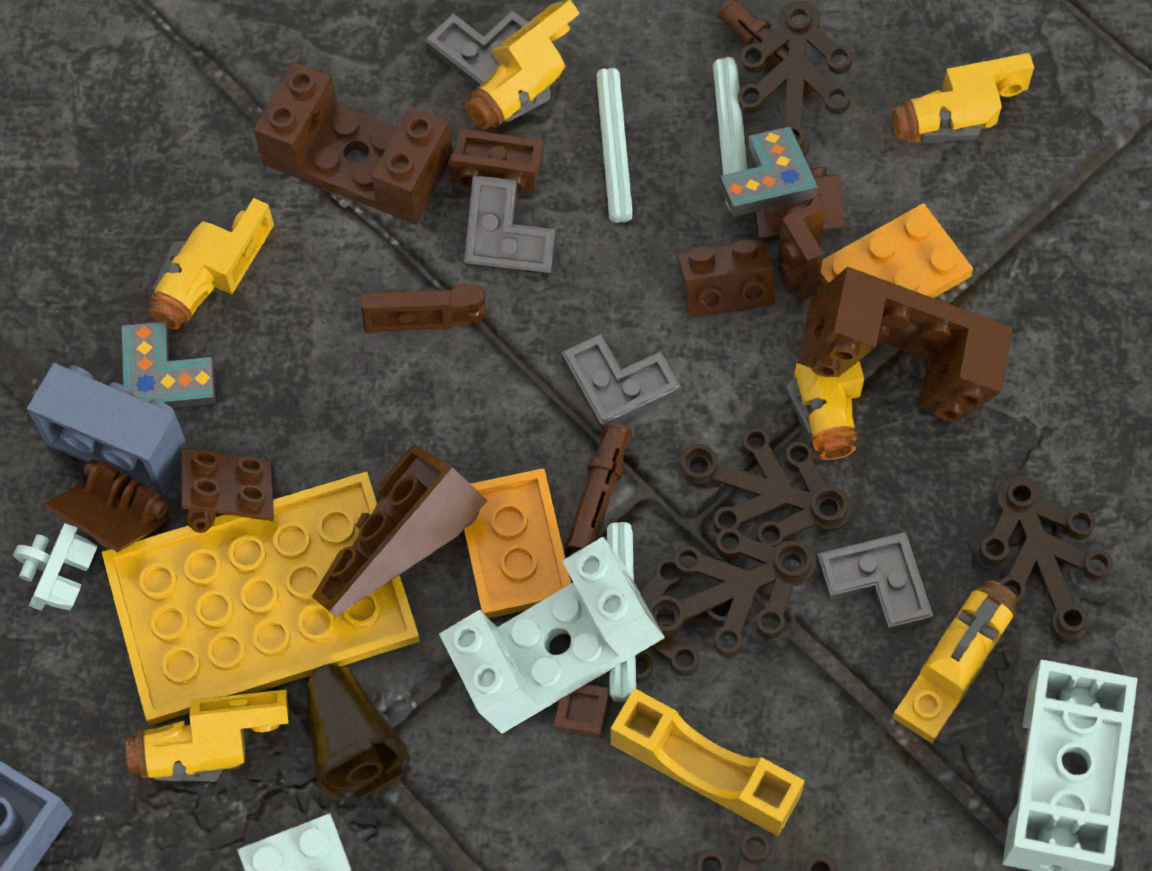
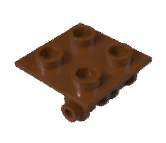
[181,448,274,533]
[43,459,170,552]

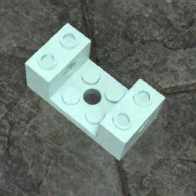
[439,537,665,733]
[1002,660,1138,871]

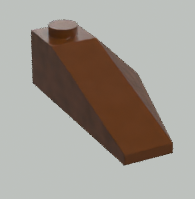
[312,443,488,617]

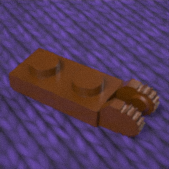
[361,283,487,332]

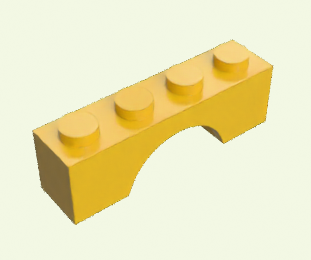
[611,688,805,837]

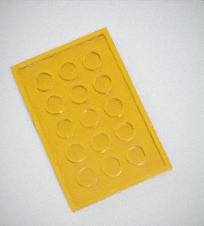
[102,471,420,726]

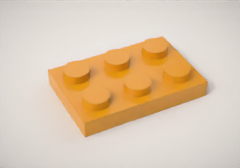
[819,203,973,298]
[464,468,571,618]

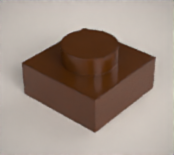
[554,684,611,739]

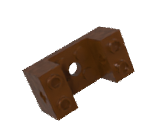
[254,61,453,225]
[797,266,1012,421]

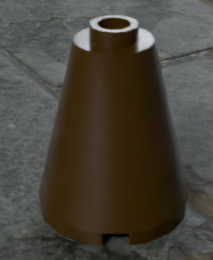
[306,664,410,801]

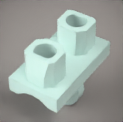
[13,523,97,611]

